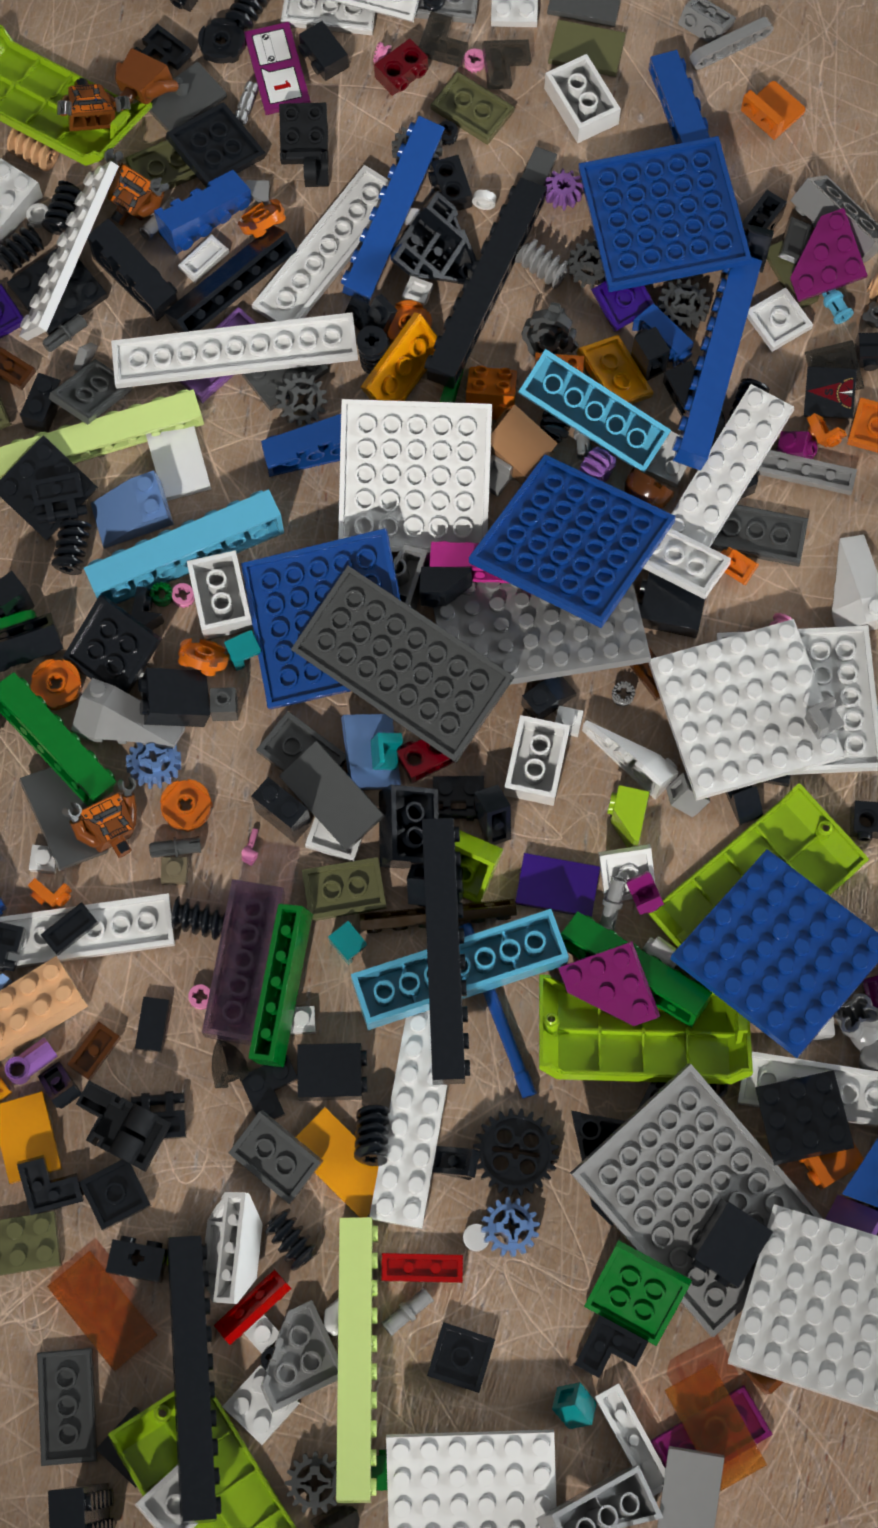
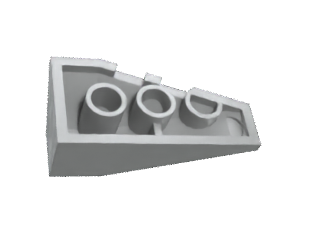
[71,678,186,748]

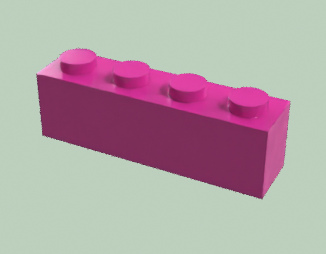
[430,541,508,583]

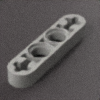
[689,17,773,70]

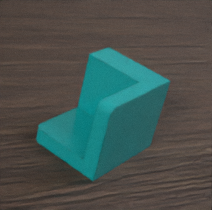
[224,630,261,671]
[370,733,403,770]
[328,921,367,965]
[552,1382,597,1429]

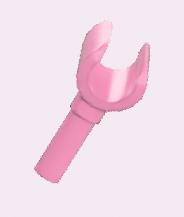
[241,828,259,866]

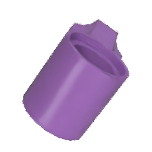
[5,1038,58,1085]

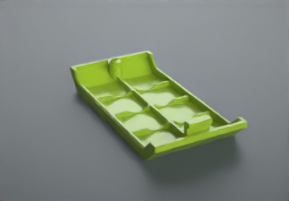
[0,25,152,166]
[648,783,869,947]
[539,974,753,1084]
[108,1391,296,1528]

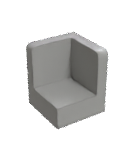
[489,454,513,497]
[804,696,844,739]
[666,772,710,817]

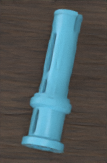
[822,289,854,324]

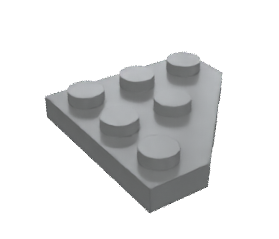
[260,1300,338,1412]

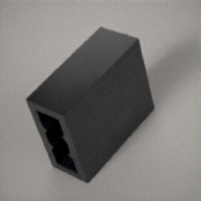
[638,572,705,638]
[138,668,210,727]
[251,777,311,843]
[297,1043,368,1101]
[687,1199,773,1288]

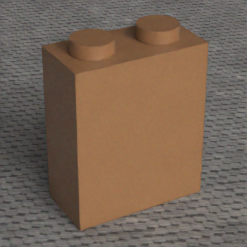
[490,404,558,484]

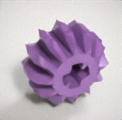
[545,168,583,211]
[579,447,616,482]

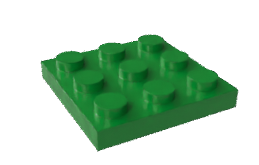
[584,1240,692,1346]

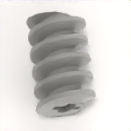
[515,239,568,289]

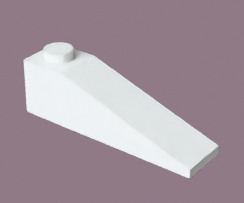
[831,534,878,631]
[582,720,679,800]

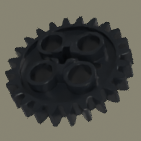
[473,1108,559,1196]

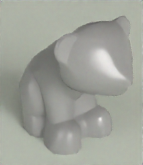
[835,993,878,1071]

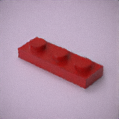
[381,1253,463,1283]
[214,1269,291,1345]

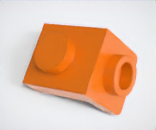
[807,413,847,447]
[721,547,759,585]
[28,878,72,909]

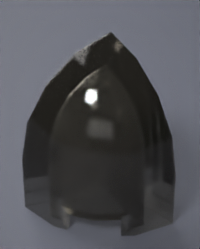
[211,1039,249,1088]
[310,1505,360,1528]

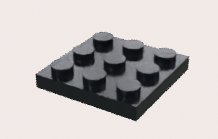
[166,102,266,188]
[7,247,108,336]
[0,435,98,541]
[62,595,162,694]
[755,1070,854,1165]

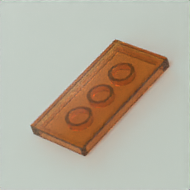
[47,1251,158,1372]
[664,1364,767,1491]

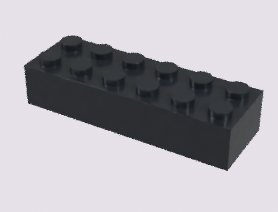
[48,1483,115,1528]

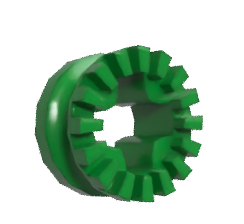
[150,582,173,607]

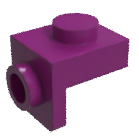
[776,431,818,459]
[626,871,664,915]

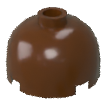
[624,467,674,509]

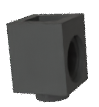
[210,687,238,721]

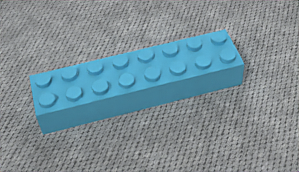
[84,489,284,605]
[351,909,569,1030]

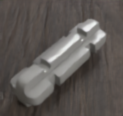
[235,81,258,125]

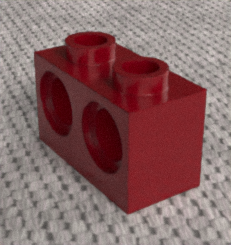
[374,38,428,96]
[397,739,455,784]

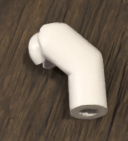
[323,1297,339,1336]

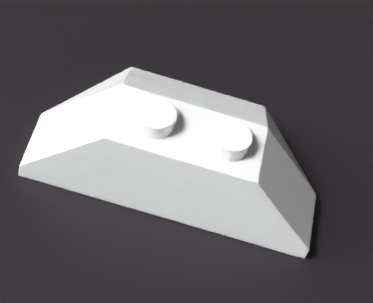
[203,1192,263,1304]

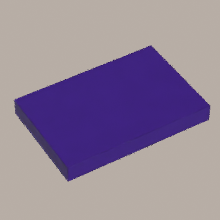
[515,853,600,917]

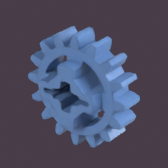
[126,742,182,789]
[481,1197,540,1258]

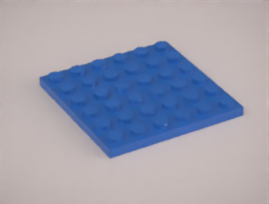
[578,136,752,292]
[469,454,676,628]
[241,528,401,710]
[670,849,878,1058]

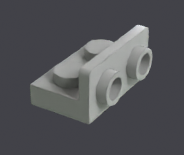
[678,0,736,43]

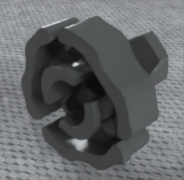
[521,302,579,357]

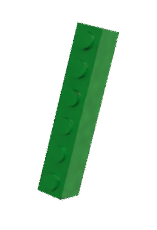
[0,672,116,807]
[248,903,313,1067]
[561,911,712,1028]

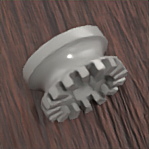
[612,681,635,706]

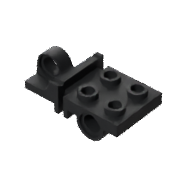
[279,102,329,187]
[76,1081,171,1172]

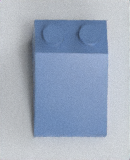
[91,470,174,549]

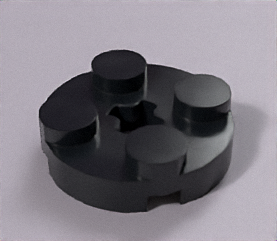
[198,18,245,64]

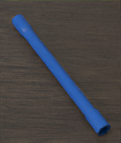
[458,923,537,1099]

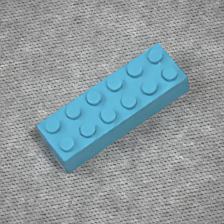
[518,349,671,473]

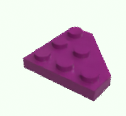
[790,208,868,302]
[558,941,660,1026]

